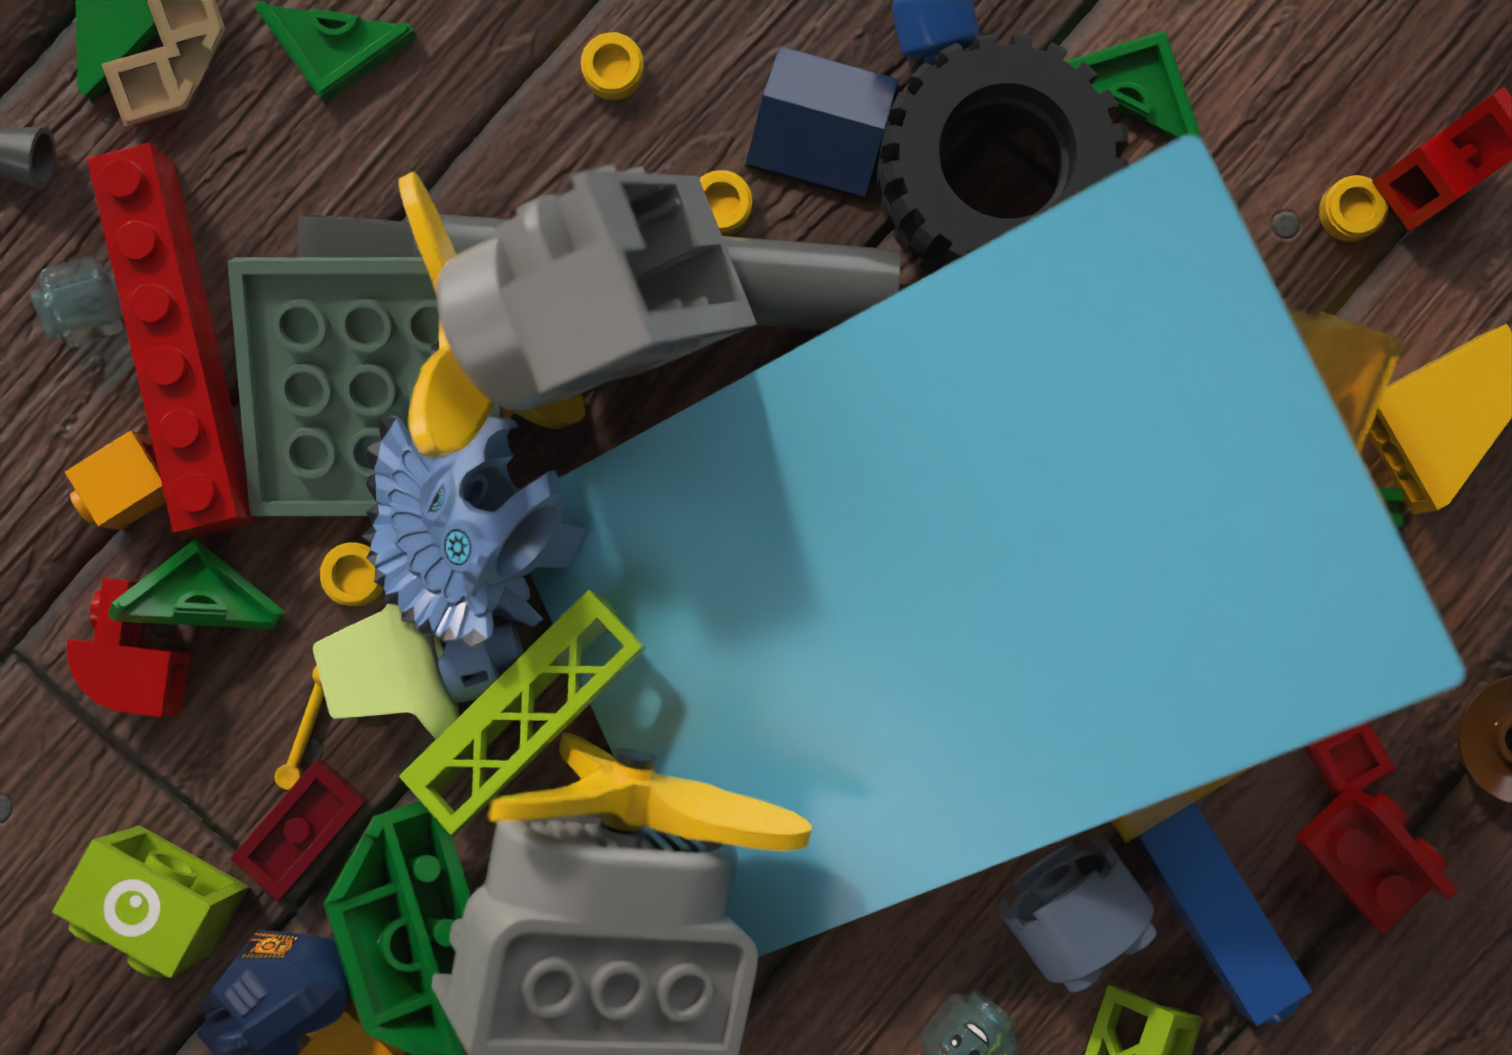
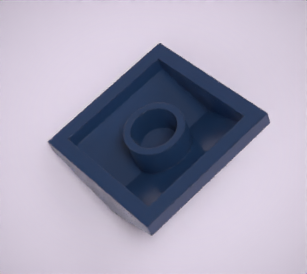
[746,46,899,200]

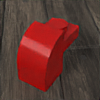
[1372,87,1512,232]
[67,578,191,717]

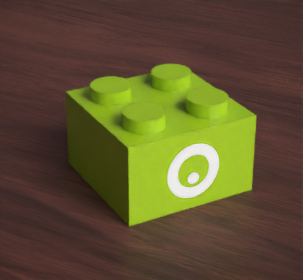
[52,825,250,978]

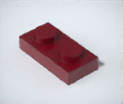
[230,758,369,901]

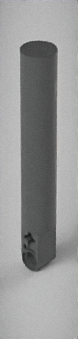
[297,214,900,331]

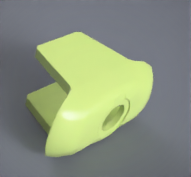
[313,604,460,739]

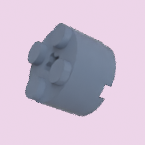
[998,836,1157,992]

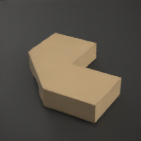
[101,0,226,128]

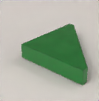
[76,0,159,103]
[253,1,418,103]
[1065,30,1202,141]
[108,539,285,629]

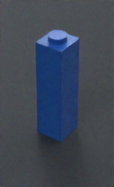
[1132,802,1312,1026]

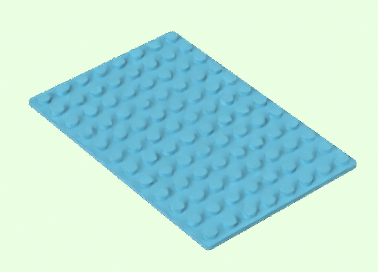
[530,135,1464,957]

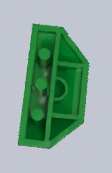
[323,800,471,1055]

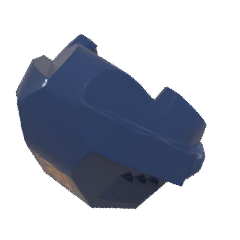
[195,930,352,1055]

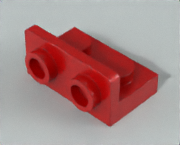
[1294,785,1458,934]

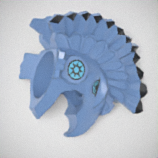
[361,416,586,648]

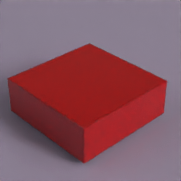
[1303,720,1396,799]

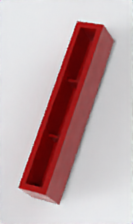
[87,142,259,537]

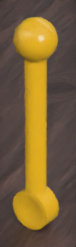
[275,665,324,790]

